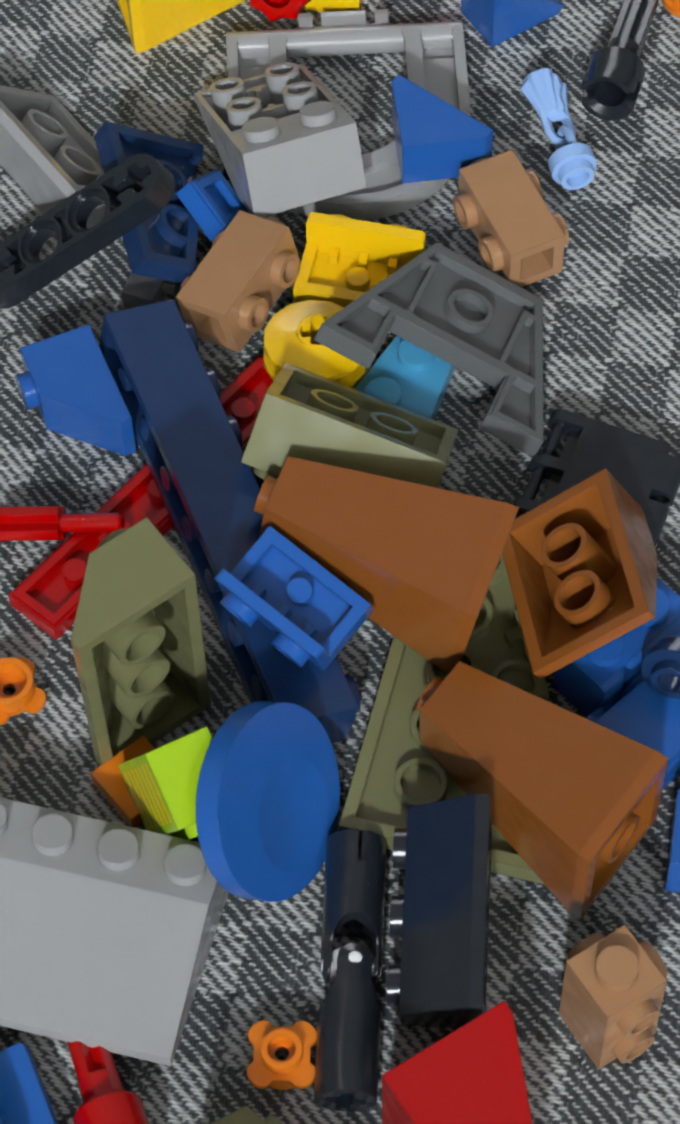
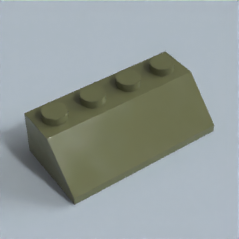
[71,517,211,768]

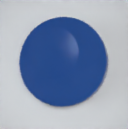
[196,701,340,902]

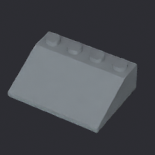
[0,797,228,1066]

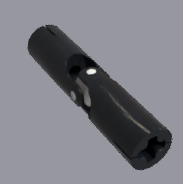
[314,829,386,1112]

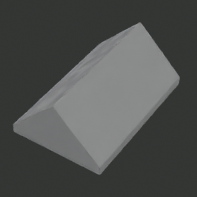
[0,85,106,229]

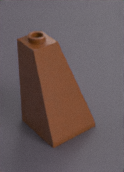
[254,456,519,673]
[417,661,669,920]

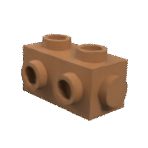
[453,149,569,287]
[175,210,301,353]
[559,925,667,1070]

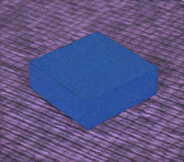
[176,169,250,242]

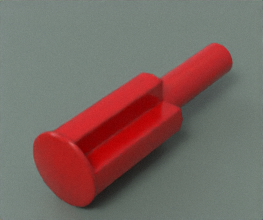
[0,505,125,543]

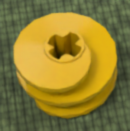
[263,300,371,389]

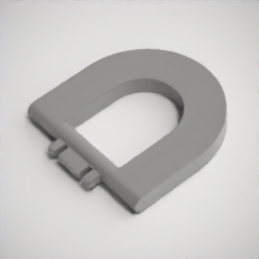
[226,9,470,221]

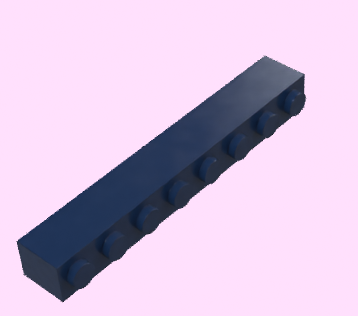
[99,299,361,743]

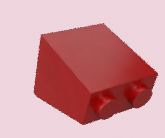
[382,1001,532,1124]

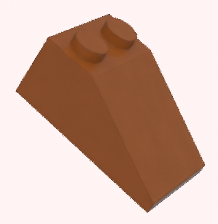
[502,468,657,679]

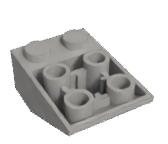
[194,62,367,217]

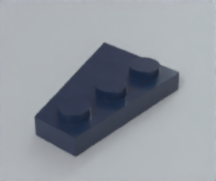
[94,121,203,284]

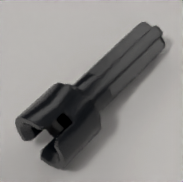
[580,0,659,120]

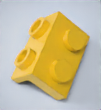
[293,212,426,307]

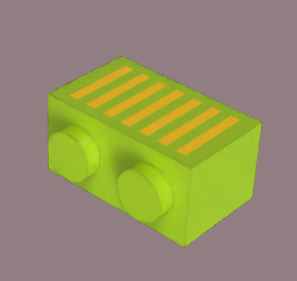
[118,726,212,840]

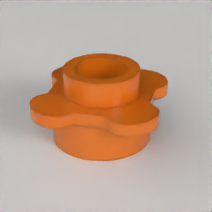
[0,657,47,725]
[247,1020,317,1090]

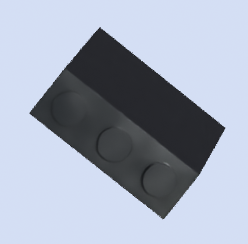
[387,794,492,1028]

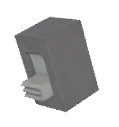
[122,273,180,309]

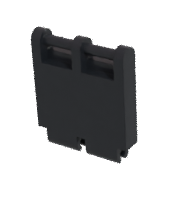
[512,409,680,546]

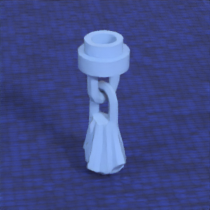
[520,68,597,190]

